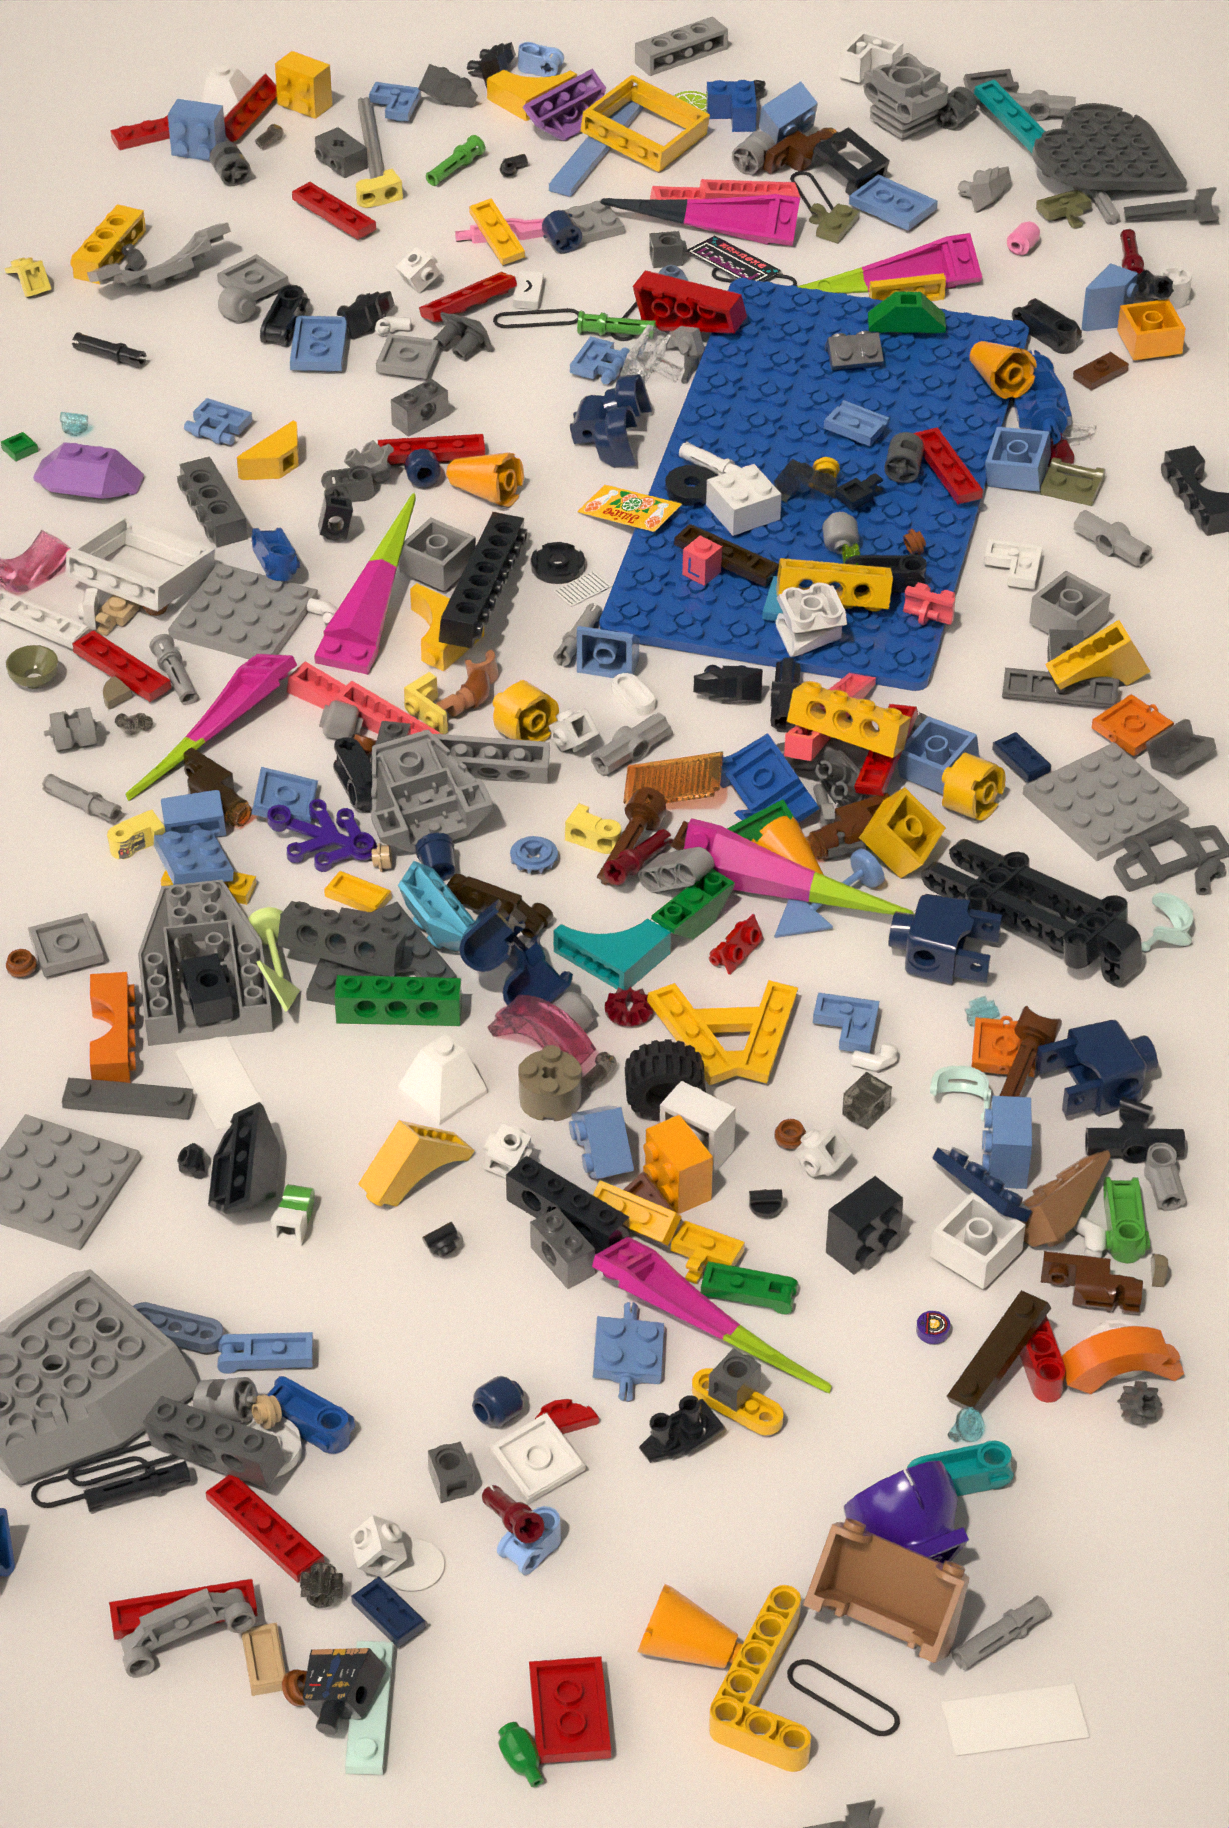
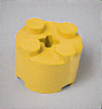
[493,680,559,742]
[941,753,1006,820]

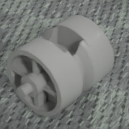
[732,131,775,175]
[44,707,102,751]
[193,1377,258,1423]

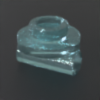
[60,412,88,436]
[964,995,1000,1027]
[947,1407,984,1442]

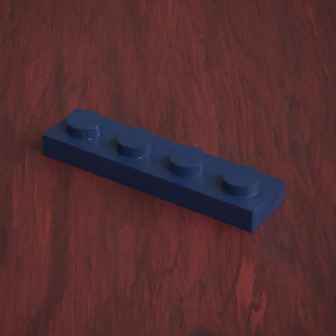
[932,1147,1032,1222]

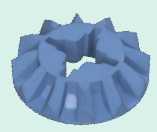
[510,836,558,874]

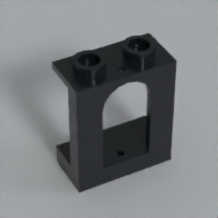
[811,127,890,196]

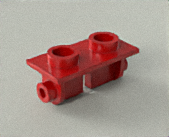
[709,914,764,975]

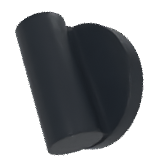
[1119,1097,1153,1125]
[177,1143,206,1179]
[749,1189,783,1217]
[422,1222,460,1257]

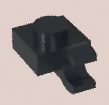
[835,473,883,511]

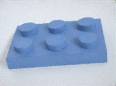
[849,175,938,231]
[290,316,348,372]
[154,829,234,885]

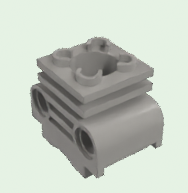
[863,53,948,139]

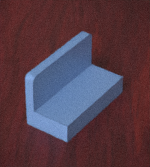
[161,790,226,837]

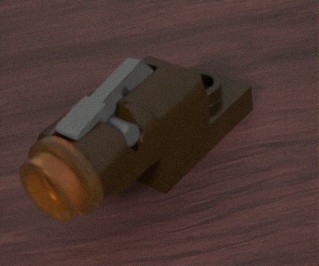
[183,747,252,827]

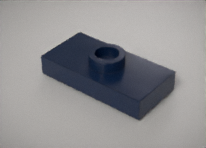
[992,732,1051,783]
[351,1576,426,1648]

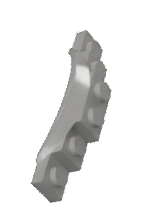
[87,222,231,288]

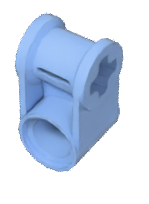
[518,42,564,77]
[497,1506,562,1575]

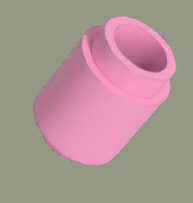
[1007,221,1040,255]

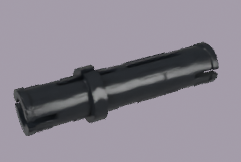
[72,332,147,368]
[83,1461,191,1512]

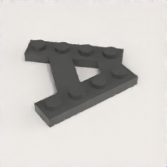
[306,902,457,1005]

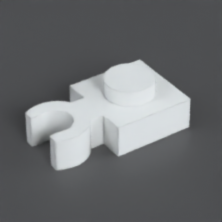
[78,588,100,630]

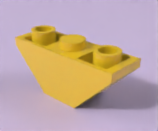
[237,420,299,480]

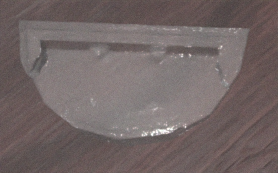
[1062,422,1097,445]

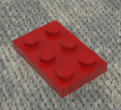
[529,1656,611,1764]

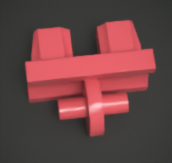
[903,582,955,625]

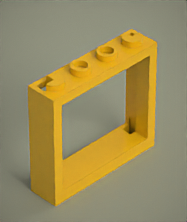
[580,75,710,172]

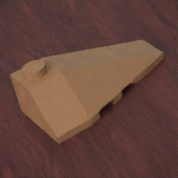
[1019,1150,1111,1247]

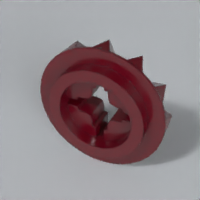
[605,986,654,1026]

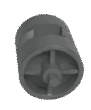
[935,87,977,130]
[209,141,251,186]
[884,432,924,483]

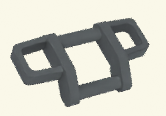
[1113,820,1229,892]

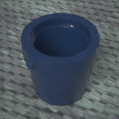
[415,832,455,881]

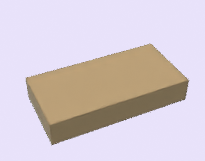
[241,1623,286,1696]

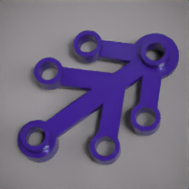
[267,799,377,872]

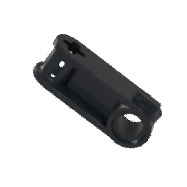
[260,285,310,346]
[1012,298,1082,354]
[844,554,927,592]
[333,737,372,812]

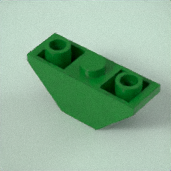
[868,291,946,334]
[651,869,735,940]

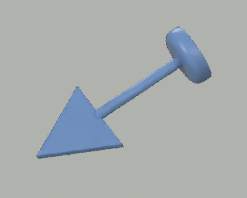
[774,848,885,938]

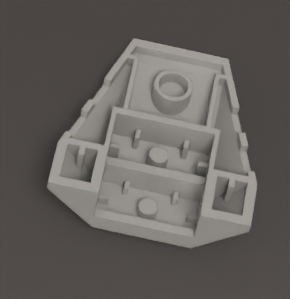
[371,730,494,853]

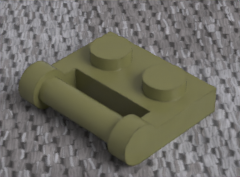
[1040,457,1105,506]

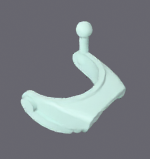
[1141,892,1194,952]
[930,1065,992,1122]

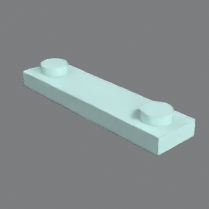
[345,1641,394,1775]

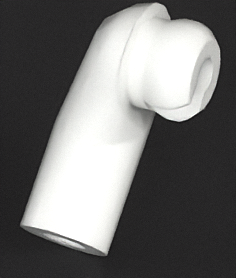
[375,316,411,336]
[307,598,338,625]
[851,1043,898,1071]
[1074,1217,1106,1258]

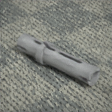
[553,603,603,666]
[42,774,122,823]
[951,1595,1050,1670]

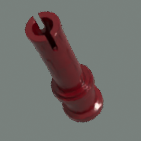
[1120,229,1145,275]
[603,829,673,885]
[482,1485,544,1544]

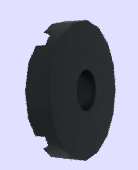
[665,465,716,506]
[530,542,585,584]

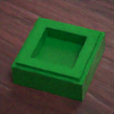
[1,432,38,462]

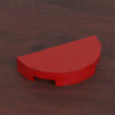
[535,1399,599,1434]

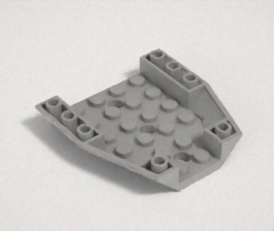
[0,1269,199,1486]

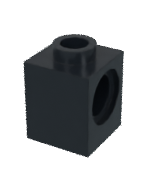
[318,495,353,540]

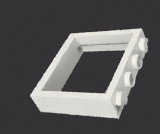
[66,515,215,611]

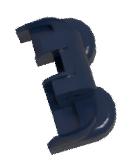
[570,374,653,468]
[459,899,573,1015]

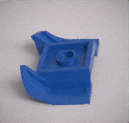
[707,733,820,823]

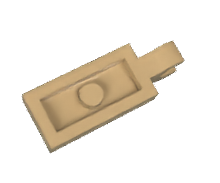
[95,595,142,636]

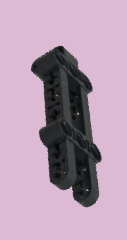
[921,839,1142,987]

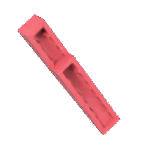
[650,179,800,200]
[287,661,442,734]
[784,673,876,761]

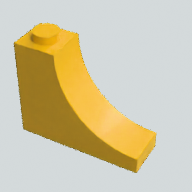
[487,70,577,121]
[410,583,484,671]
[1045,620,1151,690]
[358,1120,475,1206]

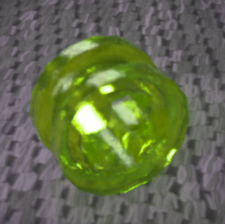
[842,543,860,565]

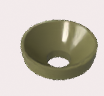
[6,645,58,689]

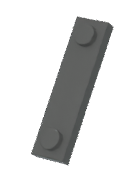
[1002,667,1119,708]
[62,1077,194,1119]

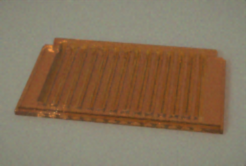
[623,751,724,804]

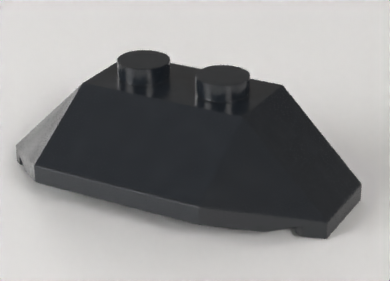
[208,1102,280,1215]

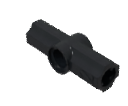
[1135,270,1174,301]
[770,657,801,732]
[1085,1120,1185,1164]

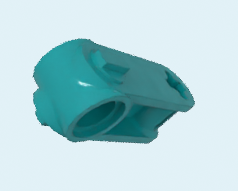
[907,1440,1014,1497]

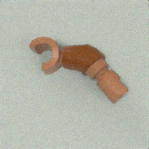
[436,650,499,717]

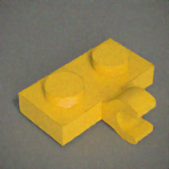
[671,1220,745,1284]

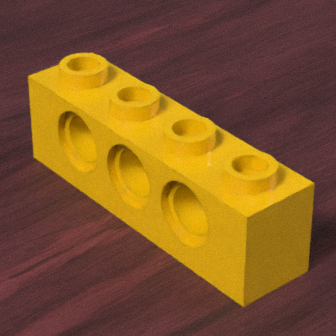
[70,204,146,284]
[776,558,893,611]
[787,681,911,758]

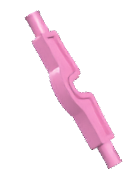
[455,218,544,244]

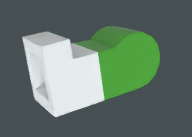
[271,1184,315,1246]

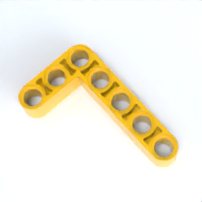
[709,1585,811,1772]

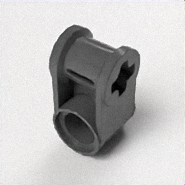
[321,465,374,502]

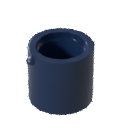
[542,210,582,254]

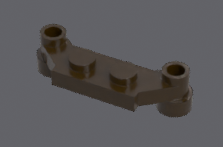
[447,874,553,939]

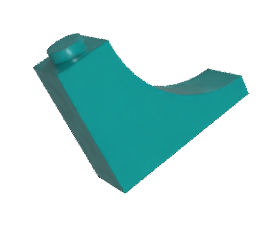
[553,918,671,990]

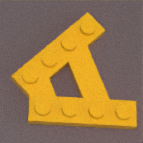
[647,980,798,1086]

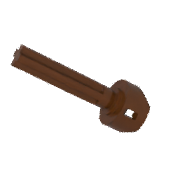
[597,787,666,886]
[999,1006,1062,1097]

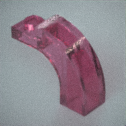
[0,529,72,592]
[487,995,596,1065]

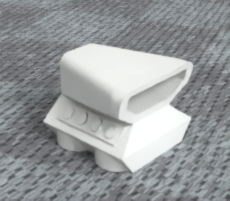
[776,583,847,657]

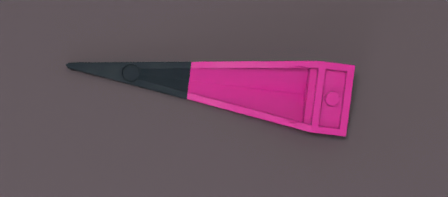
[600,194,800,246]

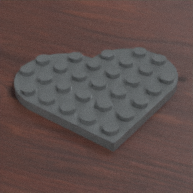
[1032,103,1187,192]

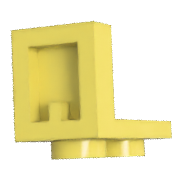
[4,257,51,297]
[404,672,448,734]

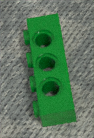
[334,975,462,1026]

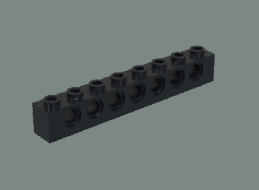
[438,512,528,649]

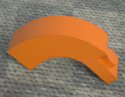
[1061,1326,1184,1394]

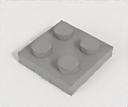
[564,201,624,245]
[217,254,289,301]
[376,334,439,379]
[28,913,104,977]

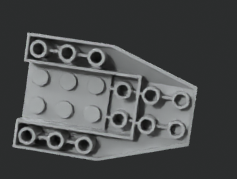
[138,880,273,1046]

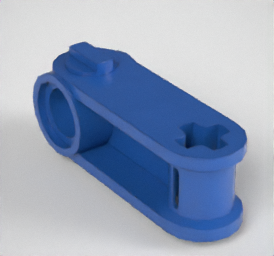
[252,527,300,581]
[266,1376,355,1454]

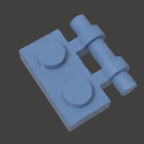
[570,336,630,385]
[184,398,252,445]

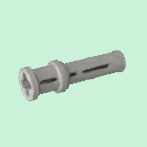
[149,634,197,705]

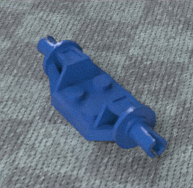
[1013,350,1072,445]

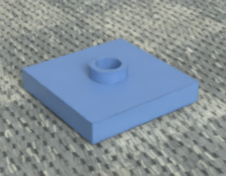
[251,767,318,823]

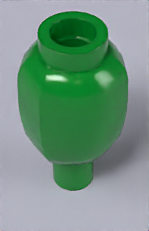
[498,1722,544,1787]

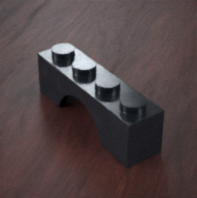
[1161,445,1229,536]

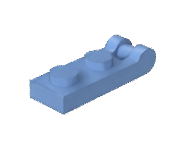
[217,1332,313,1374]

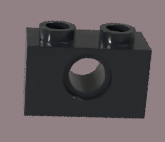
[181,953,237,1026]

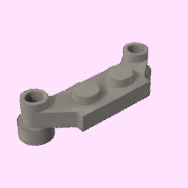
[121,1588,256,1678]

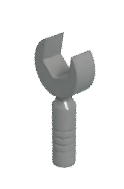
[813,783,835,828]

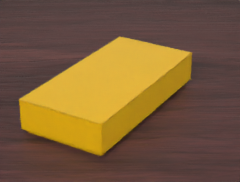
[324,871,392,912]

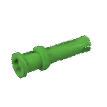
[426,135,486,186]
[577,310,656,337]

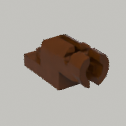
[1040,1251,1143,1315]

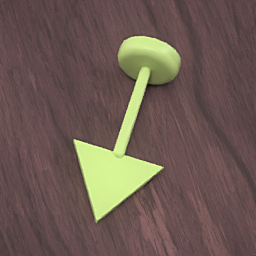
[248,907,300,1012]

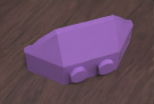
[522,68,606,141]
[33,442,144,499]

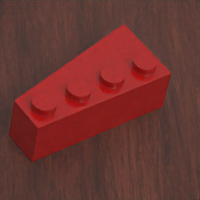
[632,270,747,333]

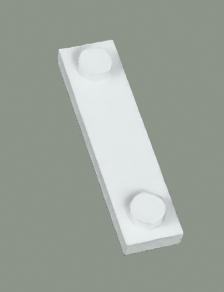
[0,589,91,649]

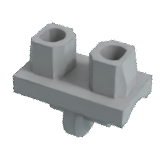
[344,440,394,482]

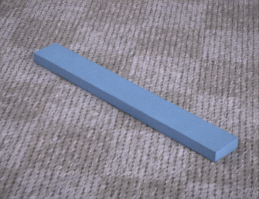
[549,100,644,197]

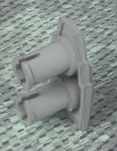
[958,166,1011,212]

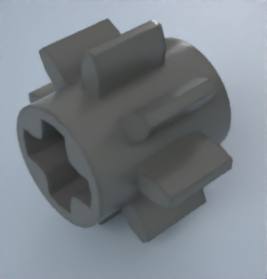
[1117,1381,1162,1425]

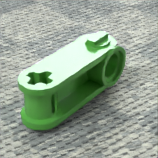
[1103,1177,1150,1264]

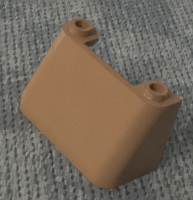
[803,1518,970,1663]

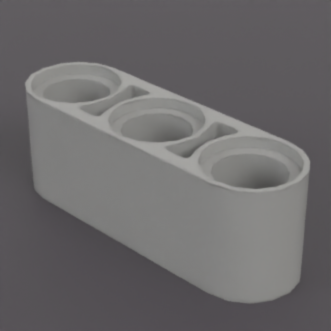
[638,847,714,892]

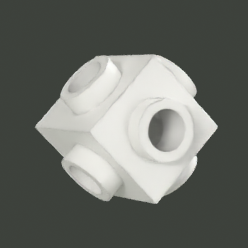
[395,247,441,294]
[549,708,599,752]
[483,1123,533,1178]
[793,1126,853,1177]
[349,1515,407,1578]

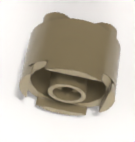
[518,1045,582,1121]

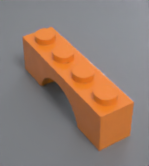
[90,972,136,1083]

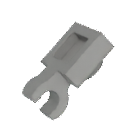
[660,326,705,356]

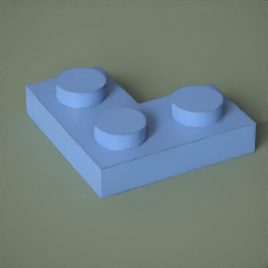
[369,82,421,122]
[813,992,880,1053]

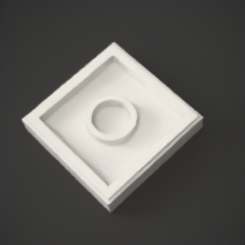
[488,1413,585,1505]

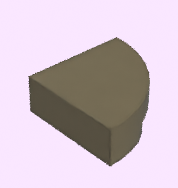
[103,676,132,709]
[1151,1253,1168,1287]

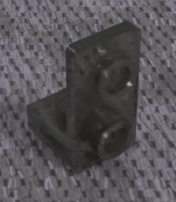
[774,459,838,502]

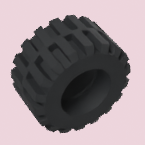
[624,1039,706,1121]

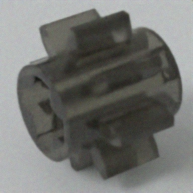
[300,1562,344,1608]

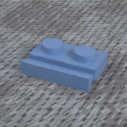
[824,400,890,446]

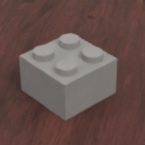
[399,517,476,591]
[1029,571,1111,639]

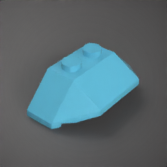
[398,861,475,951]

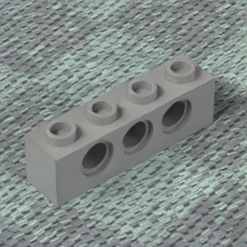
[635,16,728,76]
[433,734,550,784]

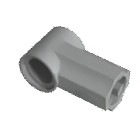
[1144,1143,1186,1211]

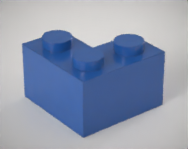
[706,80,757,132]

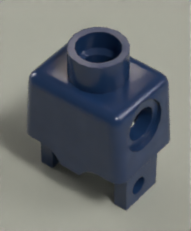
[888,894,1002,985]
[1036,1020,1158,1116]

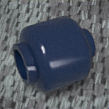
[405,449,441,488]
[472,1376,524,1427]

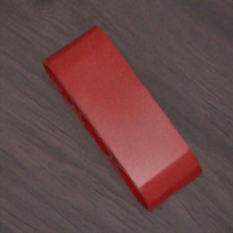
[1019,1315,1066,1403]

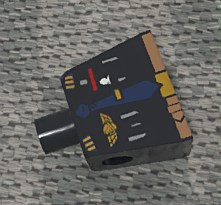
[303,1648,387,1735]

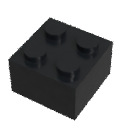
[826,1176,903,1275]

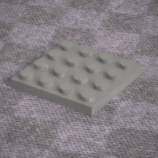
[168,563,318,659]
[1023,742,1189,862]
[0,1114,140,1251]

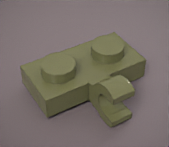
[1036,190,1092,228]
[809,203,860,244]

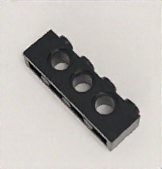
[506,1155,629,1254]

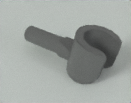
[681,352,700,384]

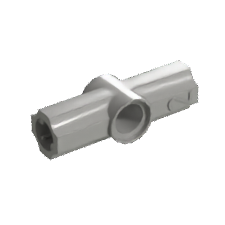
[1007,90,1076,121]
[1073,510,1152,568]
[591,713,671,776]

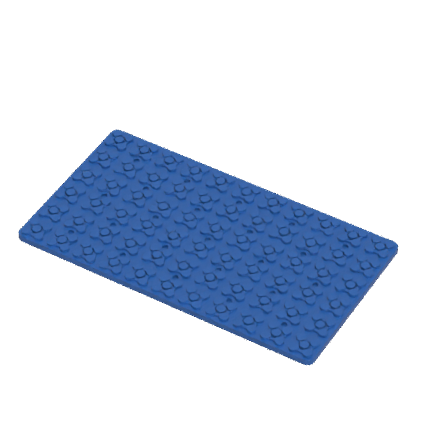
[599,278,1029,691]

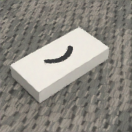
[513,271,544,309]

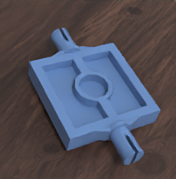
[592,1302,664,1401]

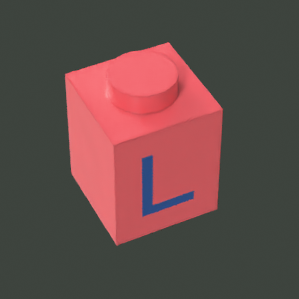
[682,536,722,586]

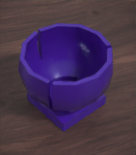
[844,1461,969,1564]

